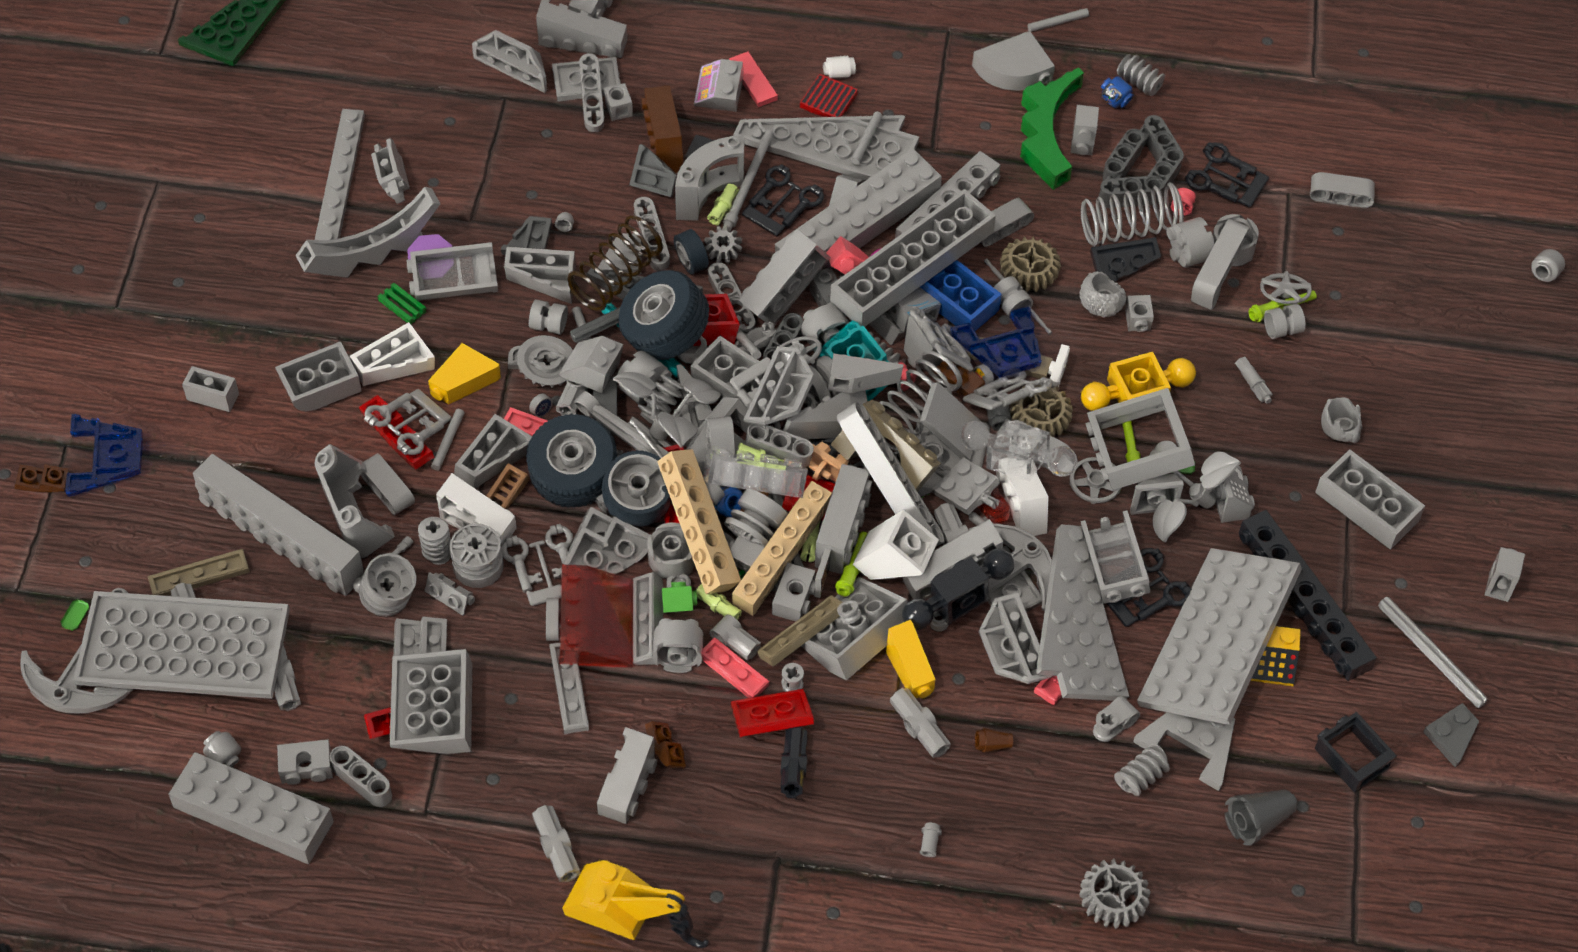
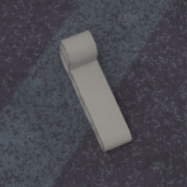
[1191,218,1250,310]

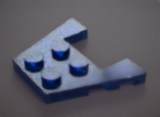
[949,306,1042,378]
[65,414,143,497]

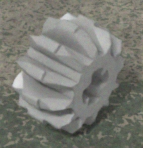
[704,226,742,264]

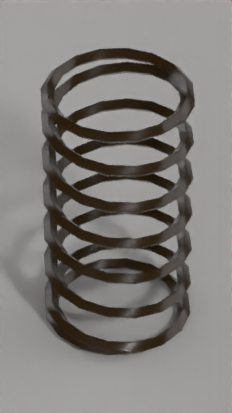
[567,215,663,311]

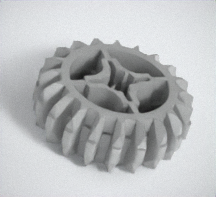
[1079,859,1150,929]

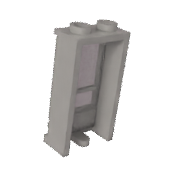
[407,242,498,301]
[1081,510,1150,604]

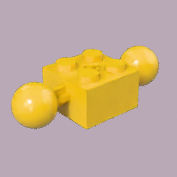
[1081,352,1196,411]

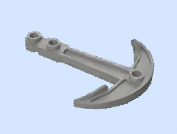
[930,524,1052,631]
[20,588,133,713]

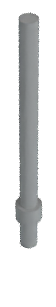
[722,130,774,232]

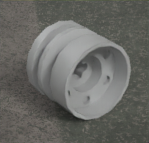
[724,488,788,547]
[450,524,504,588]
[359,553,416,617]

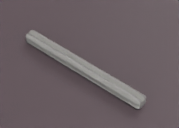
[1378,597,1488,708]

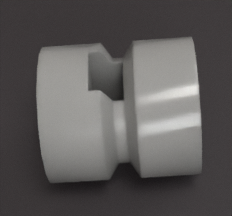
[994,276,1033,320]
[529,299,568,335]
[1264,304,1305,339]

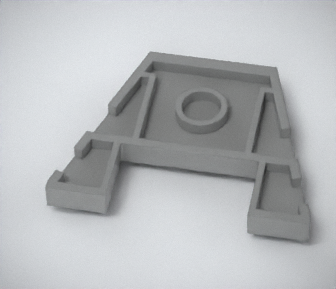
[1133,712,1235,791]

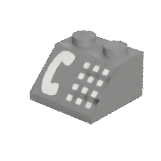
[1212,466,1255,523]

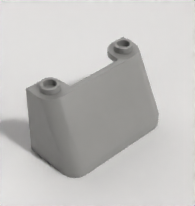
[315,444,395,558]

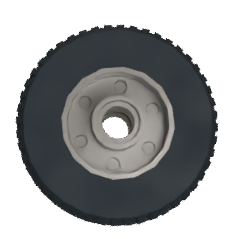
[619,270,709,360]
[526,414,618,508]

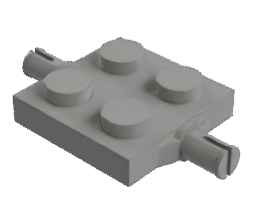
[932,457,1000,515]

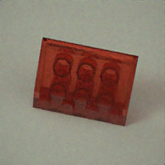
[559,564,633,668]

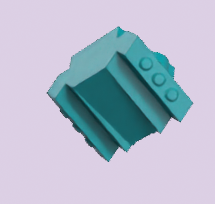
[818,320,889,401]

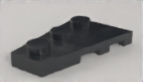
[1090,237,1161,283]

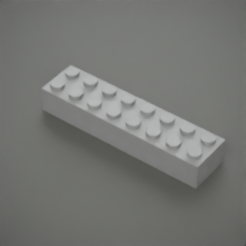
[775,148,941,284]
[830,189,996,327]
[193,454,364,596]

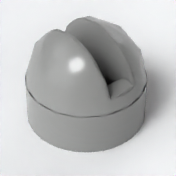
[555,212,574,232]

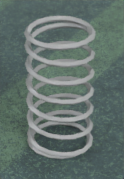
[1081,182,1184,247]
[879,351,963,451]

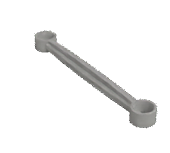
[574,391,725,506]

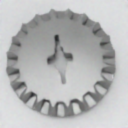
[517,335,573,388]

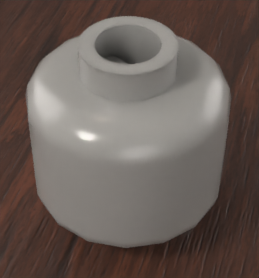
[1531,249,1565,282]
[203,731,241,767]

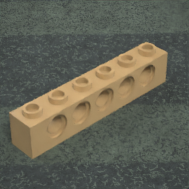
[657,449,741,594]
[732,481,832,616]

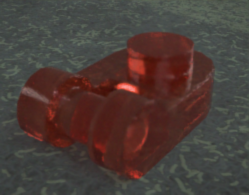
[978,487,1010,523]

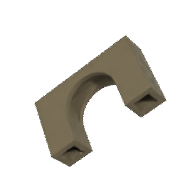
[830,400,941,492]

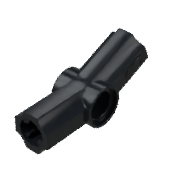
[780,727,807,798]

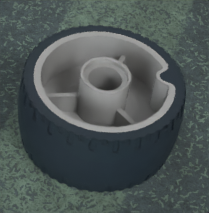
[602,450,672,527]

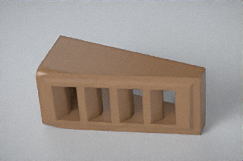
[486,463,530,509]

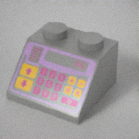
[694,59,744,112]

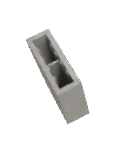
[972,31,1055,90]

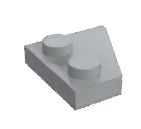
[598,233,642,275]

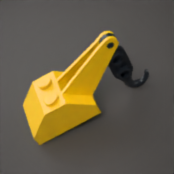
[562,860,709,948]

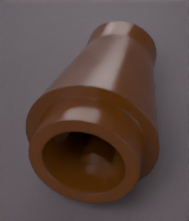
[975,728,1013,753]

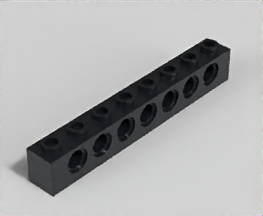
[1238,510,1377,681]

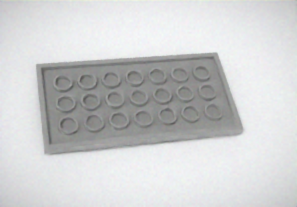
[1137,548,1302,725]
[73,591,290,699]

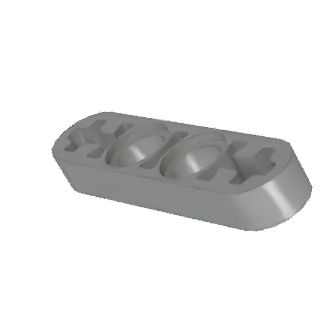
[579,53,604,132]
[634,197,670,271]
[708,262,755,334]

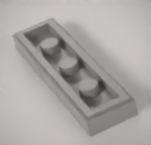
[549,640,589,734]

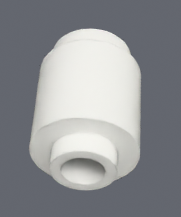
[823,56,856,79]

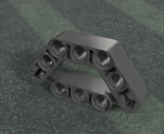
[1099,115,1184,208]

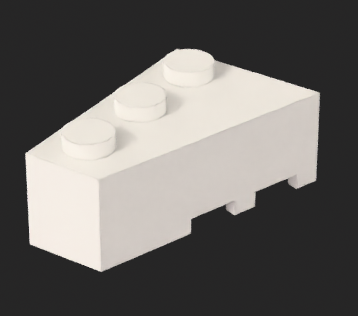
[996,453,1048,536]

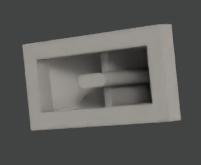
[829,174,864,206]

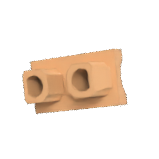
[808,442,849,482]

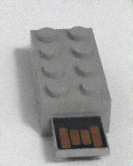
[814,464,873,598]

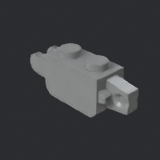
[371,138,410,204]

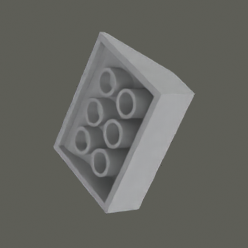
[801,577,908,680]
[390,649,472,754]

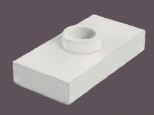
[1048,344,1070,388]

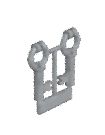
[910,306,973,371]
[730,357,817,430]
[963,369,1053,410]
[364,389,452,455]
[502,524,578,606]

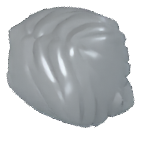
[1321,397,1362,443]

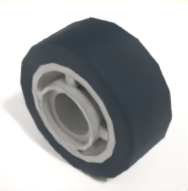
[674,229,709,274]

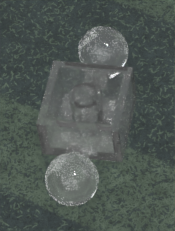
[960,420,1078,481]

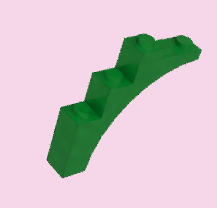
[1020,67,1084,190]

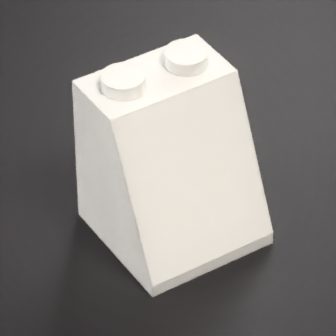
[853,509,939,580]

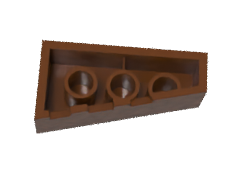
[641,85,683,173]

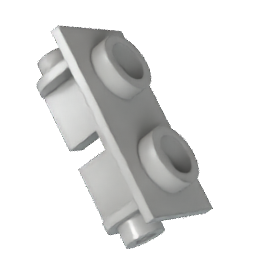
[425,573,475,616]

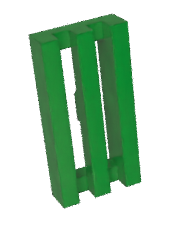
[377,283,426,324]

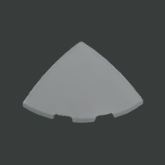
[561,507,650,577]

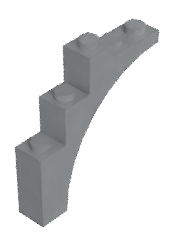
[295,187,440,278]

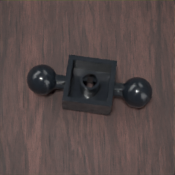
[902,549,1014,630]

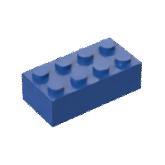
[920,260,1002,334]

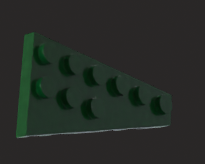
[178,0,285,66]

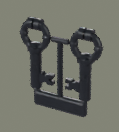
[1185,142,1269,208]
[742,164,824,236]
[1106,548,1192,627]

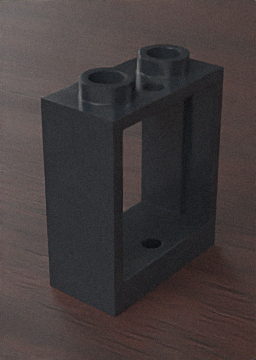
[1314,712,1397,793]

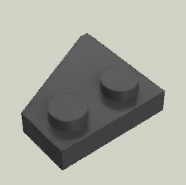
[629,144,677,197]
[501,216,552,255]
[1423,703,1479,767]

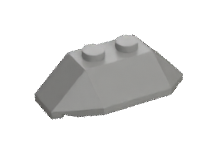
[472,30,547,93]
[743,346,815,425]
[979,592,1052,684]

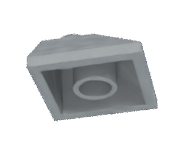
[904,316,948,370]
[1130,473,1184,515]

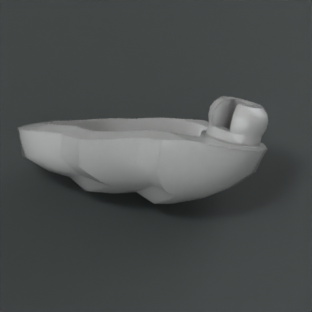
[734,321,776,355]

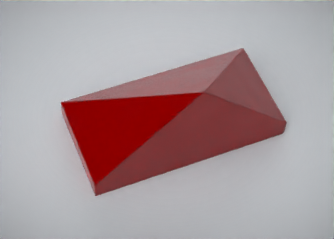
[364,707,391,739]

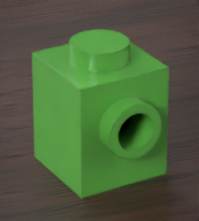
[662,582,697,613]

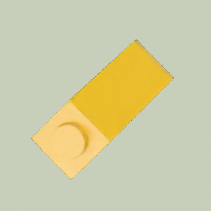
[428,343,501,404]
[886,620,935,698]

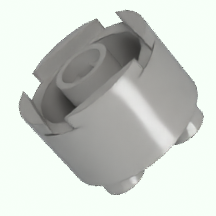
[1212,214,1259,266]
[1167,217,1214,268]
[801,302,849,352]
[617,351,672,404]
[647,523,695,579]
[652,618,703,673]

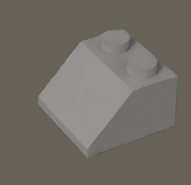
[559,336,623,393]

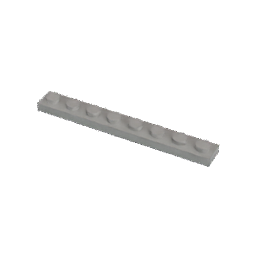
[315,109,365,240]

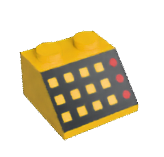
[1250,626,1300,686]

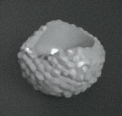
[1079,271,1127,317]

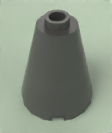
[1225,790,1297,845]

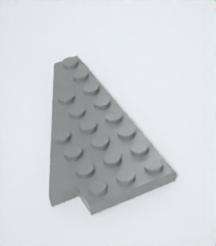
[733,115,919,181]
[1036,524,1129,701]

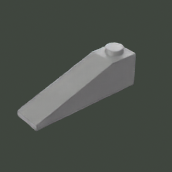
[782,390,868,439]

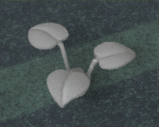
[613,372,721,448]
[1149,441,1241,543]

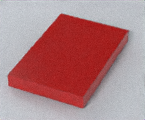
[731,689,814,737]

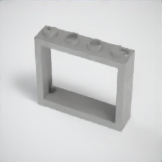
[1085,388,1195,490]

